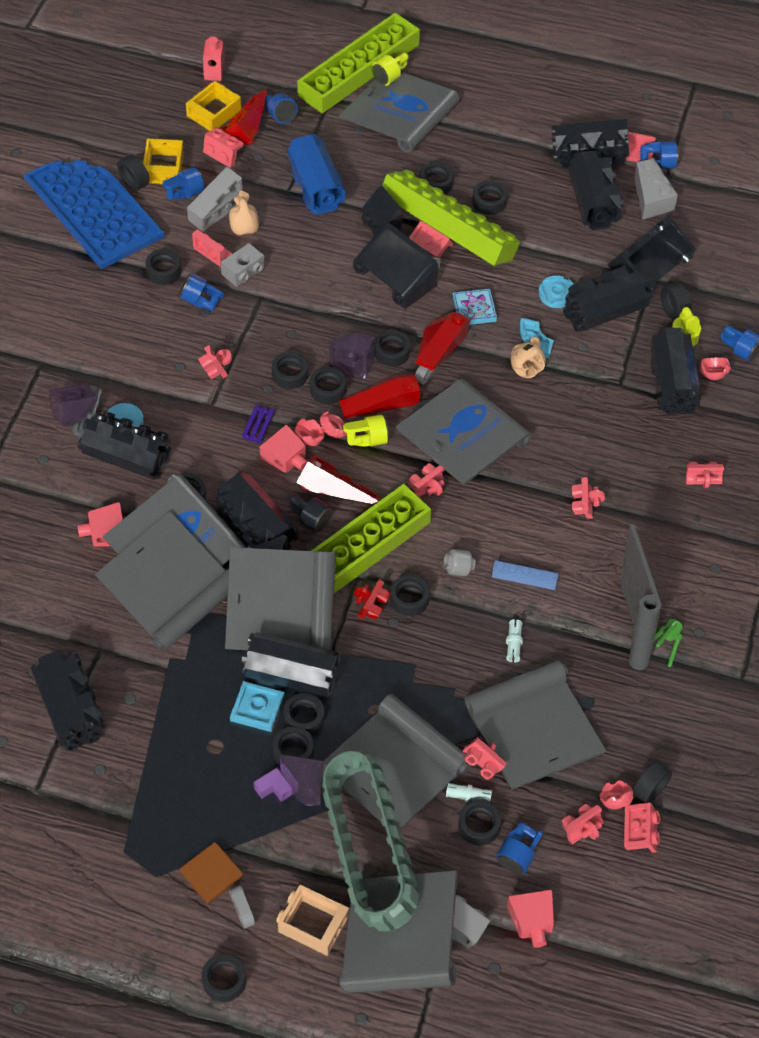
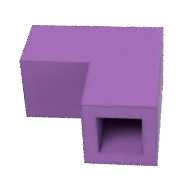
[254,768,293,802]

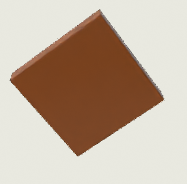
[179,842,244,905]

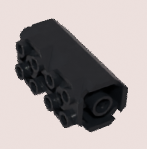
[551,119,630,168]
[568,150,624,230]
[563,265,651,332]
[650,328,702,414]
[77,411,172,480]
[216,471,299,550]
[241,632,340,700]
[31,651,105,751]

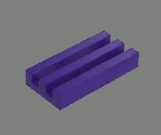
[242,405,274,444]

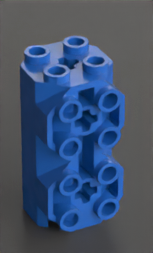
[288,134,345,215]

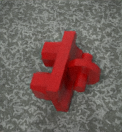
[354,579,390,620]

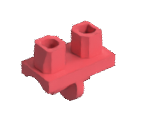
[198,345,232,379]
[685,461,724,488]
[409,463,444,498]
[572,477,605,519]
[463,738,507,780]
[562,804,604,844]

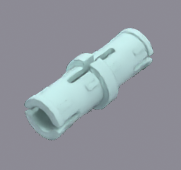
[506,619,523,662]
[446,783,492,803]

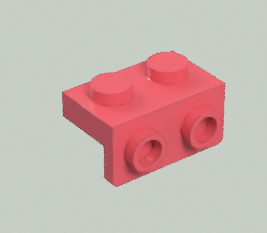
[203,128,244,168]

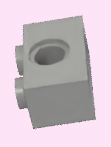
[221,243,264,287]

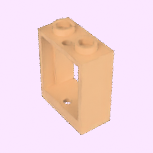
[276,885,349,956]

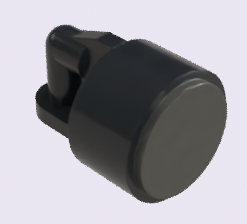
[289,494,332,533]

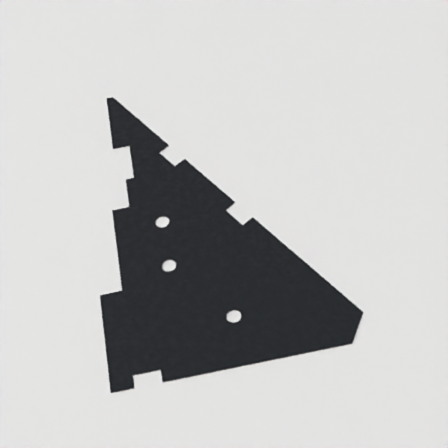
[124,613,595,877]

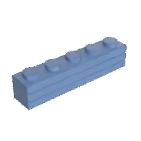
[492,560,559,590]

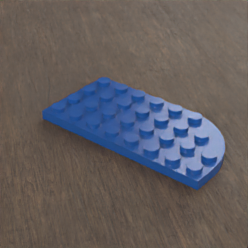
[24,160,164,270]

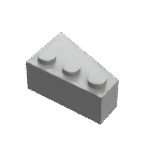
[634,158,678,220]
[187,167,243,231]
[452,895,490,948]

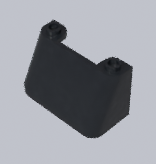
[608,215,697,293]
[353,223,438,309]

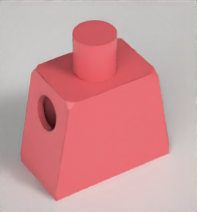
[203,37,225,81]
[260,425,308,472]
[77,502,123,547]
[507,890,554,948]

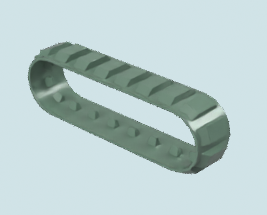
[322,751,419,931]

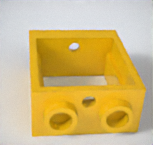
[186,81,241,131]
[143,139,184,184]

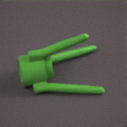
[654,619,683,667]

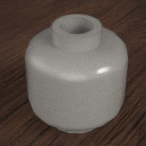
[443,549,475,576]

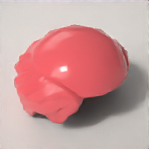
[699,357,731,380]
[320,411,347,438]
[294,418,324,446]
[600,780,633,810]

